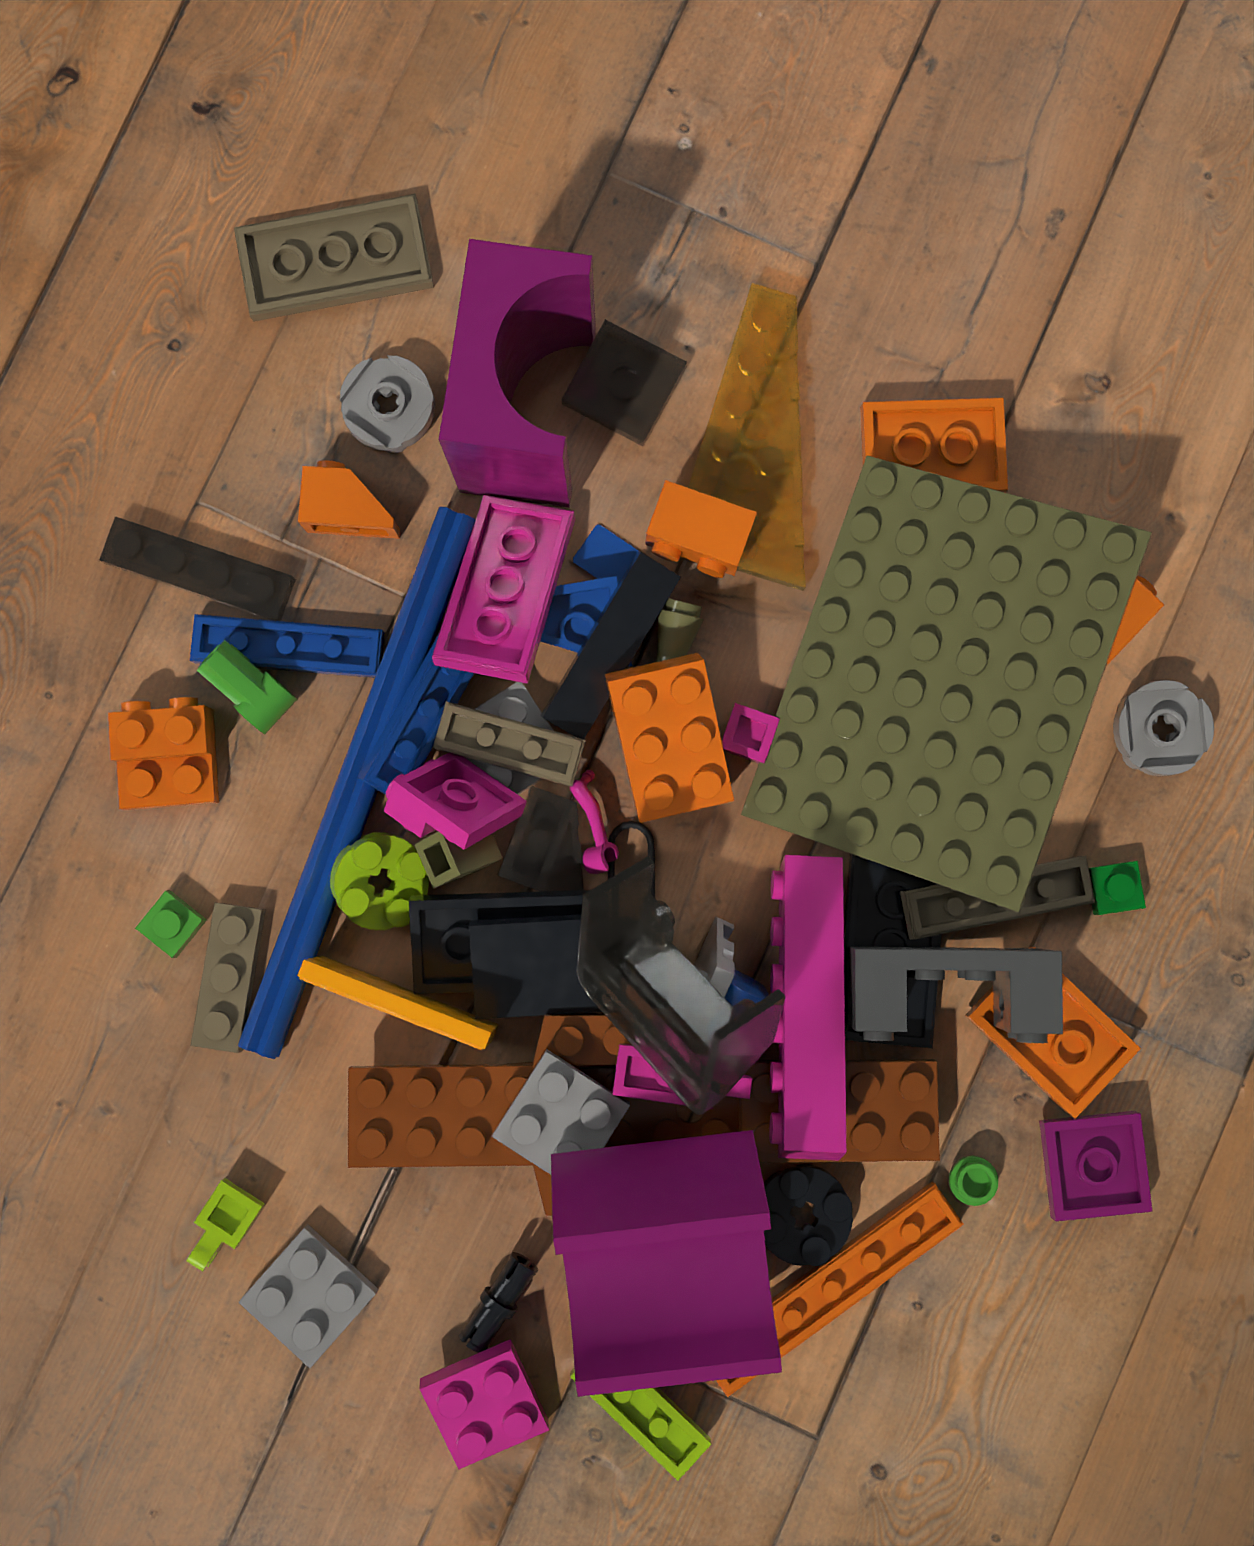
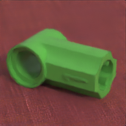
[196,639,298,734]

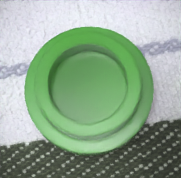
[949,1156,998,1206]

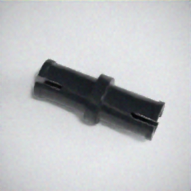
[459,1252,538,1353]

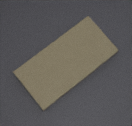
[234,194,434,322]

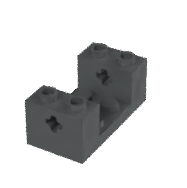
[847,946,1063,1043]

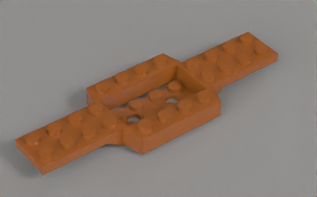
[348,1011,940,1216]

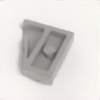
[677,916,735,1021]

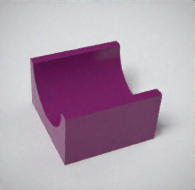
[438,239,596,508]
[551,1130,782,1397]

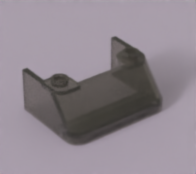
[577,856,786,1115]

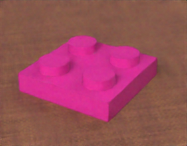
[419,1339,549,1470]

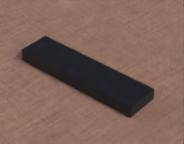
[540,551,681,739]

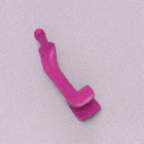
[570,770,619,874]

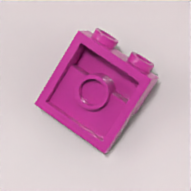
[384,753,527,850]

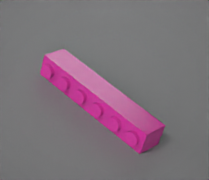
[769,855,846,1161]

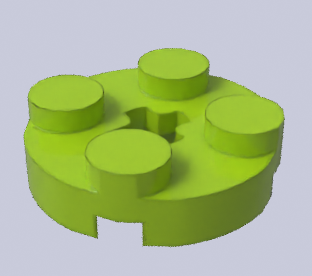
[330,832,429,930]

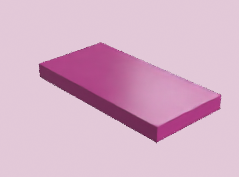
[432,495,575,684]

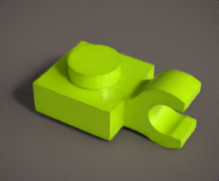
[186,1178,265,1272]

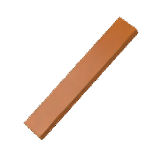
[716,1181,964,1397]

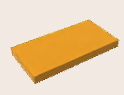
[297,956,499,1050]

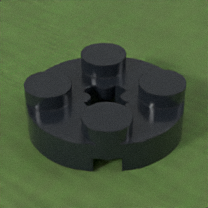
[764,1164,853,1266]

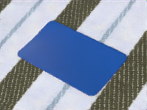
[573,525,640,584]

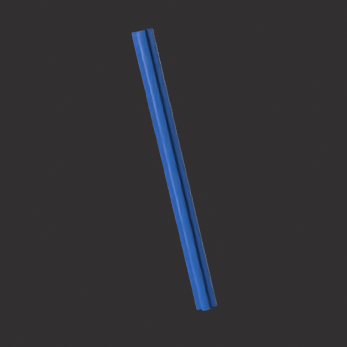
[238,507,476,1059]

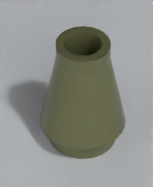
[655,599,704,662]

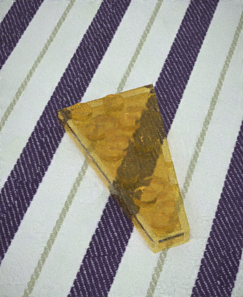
[688,283,806,591]

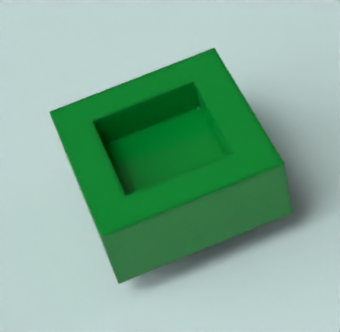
[1089,861,1146,915]

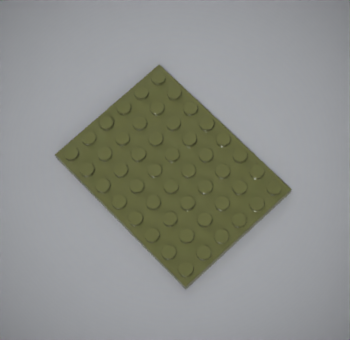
[741,456,1152,913]

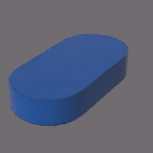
[723,970,772,1018]

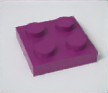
[1039,1111,1153,1221]

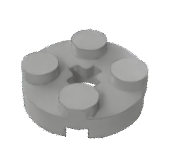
[340,355,436,454]
[1113,680,1214,776]

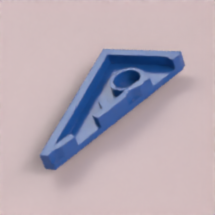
[540,576,632,667]

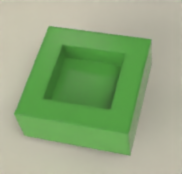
[135,891,207,958]

